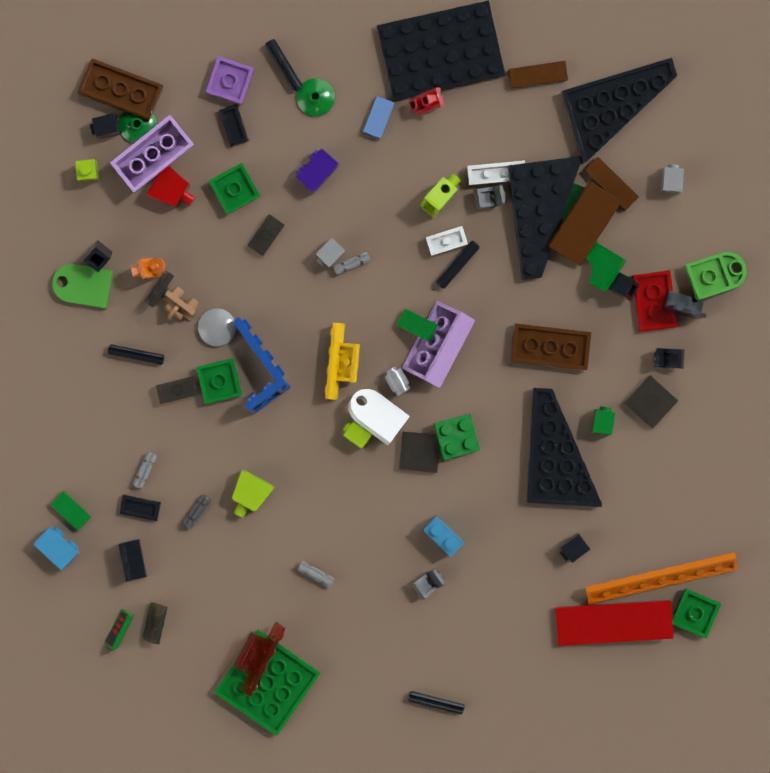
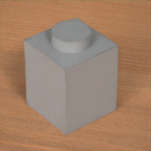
[661,164,684,193]
[316,238,346,268]

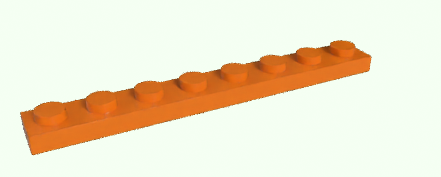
[585,552,738,605]

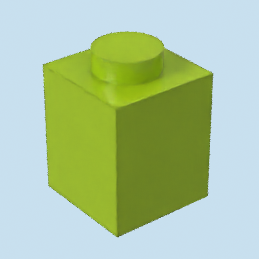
[75,159,100,183]
[343,421,372,449]

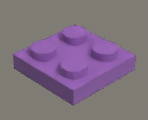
[206,56,254,105]

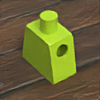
[420,173,461,218]
[232,469,275,518]

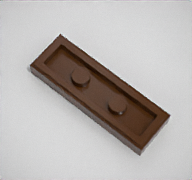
[508,61,568,89]
[585,157,639,211]

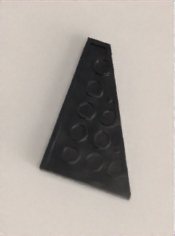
[561,58,677,163]
[507,156,582,280]
[527,388,602,507]

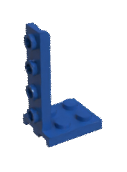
[234,317,291,414]

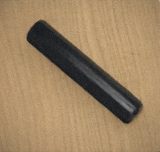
[265,39,302,91]
[436,240,480,289]
[108,344,165,365]
[408,691,465,714]

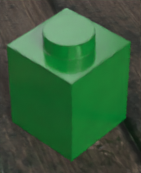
[591,406,616,435]

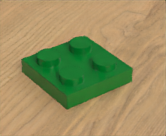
[209,163,261,215]
[196,358,243,404]
[433,413,480,460]
[672,588,721,639]

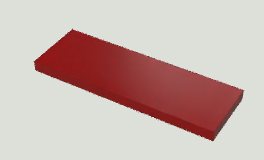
[555,600,674,646]

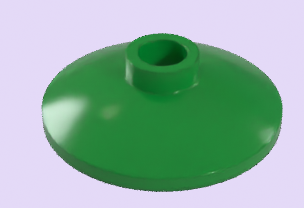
[297,78,335,117]
[119,112,157,144]

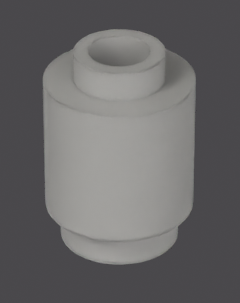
[384,366,410,396]

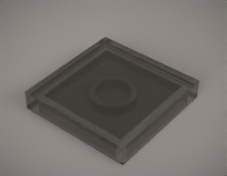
[624,375,678,429]
[399,431,440,473]

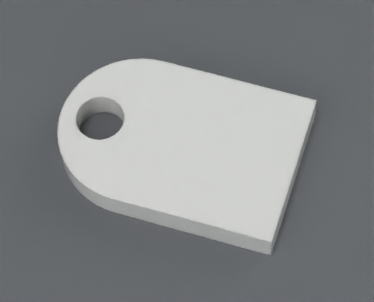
[349,389,410,446]

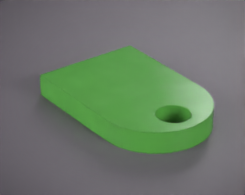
[684,252,747,301]
[52,264,113,309]

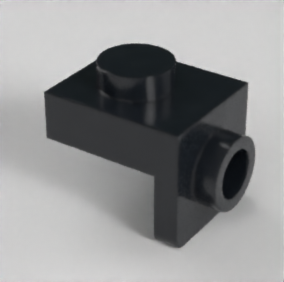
[653,348,685,369]

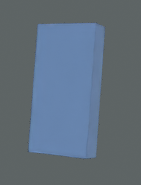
[363,96,395,139]

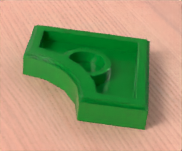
[586,242,627,293]

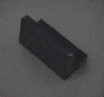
[662,291,706,319]
[119,539,147,582]

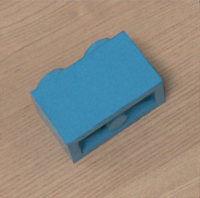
[423,515,464,557]
[34,527,80,571]

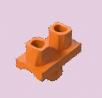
[131,258,165,279]

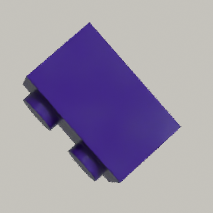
[296,148,339,193]

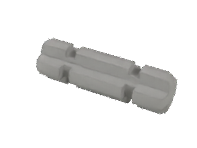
[333,252,370,275]
[133,452,157,489]
[298,561,334,587]

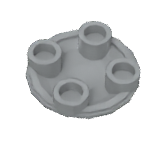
[198,308,236,346]

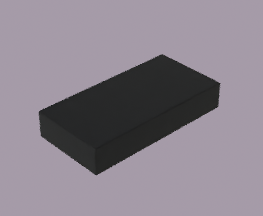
[219,104,249,147]
[119,495,161,521]

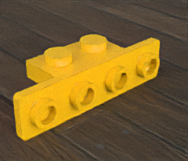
[325,322,360,400]

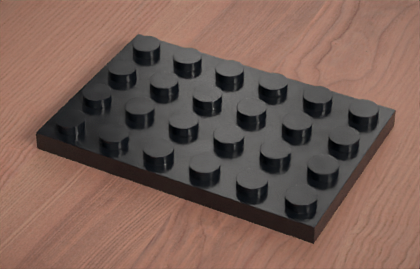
[377,0,506,101]

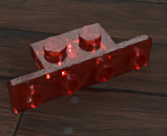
[234,622,285,697]

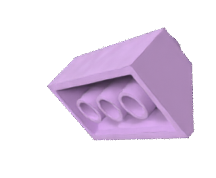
[110,115,194,193]
[402,301,475,388]

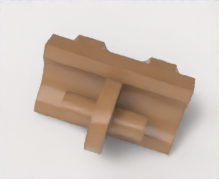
[163,286,199,321]

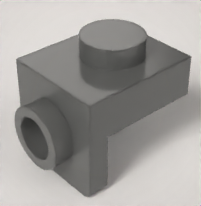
[473,185,506,209]
[411,568,445,600]

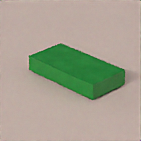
[396,308,438,342]
[50,491,92,531]

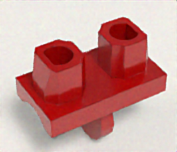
[409,87,445,115]

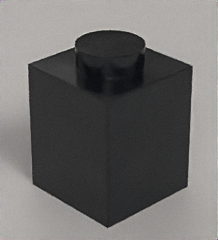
[90,113,121,139]
[83,240,112,272]
[608,272,640,302]
[559,533,590,563]

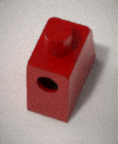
[147,166,196,208]

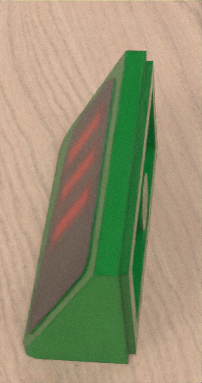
[105,609,134,651]

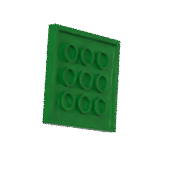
[214,629,321,736]

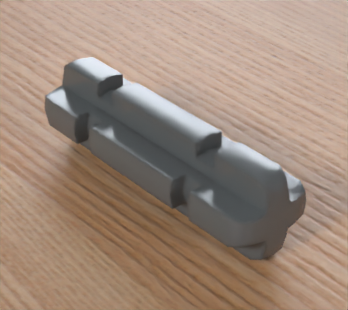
[182,494,211,529]

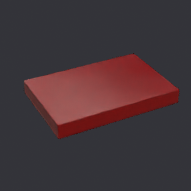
[632,270,678,332]

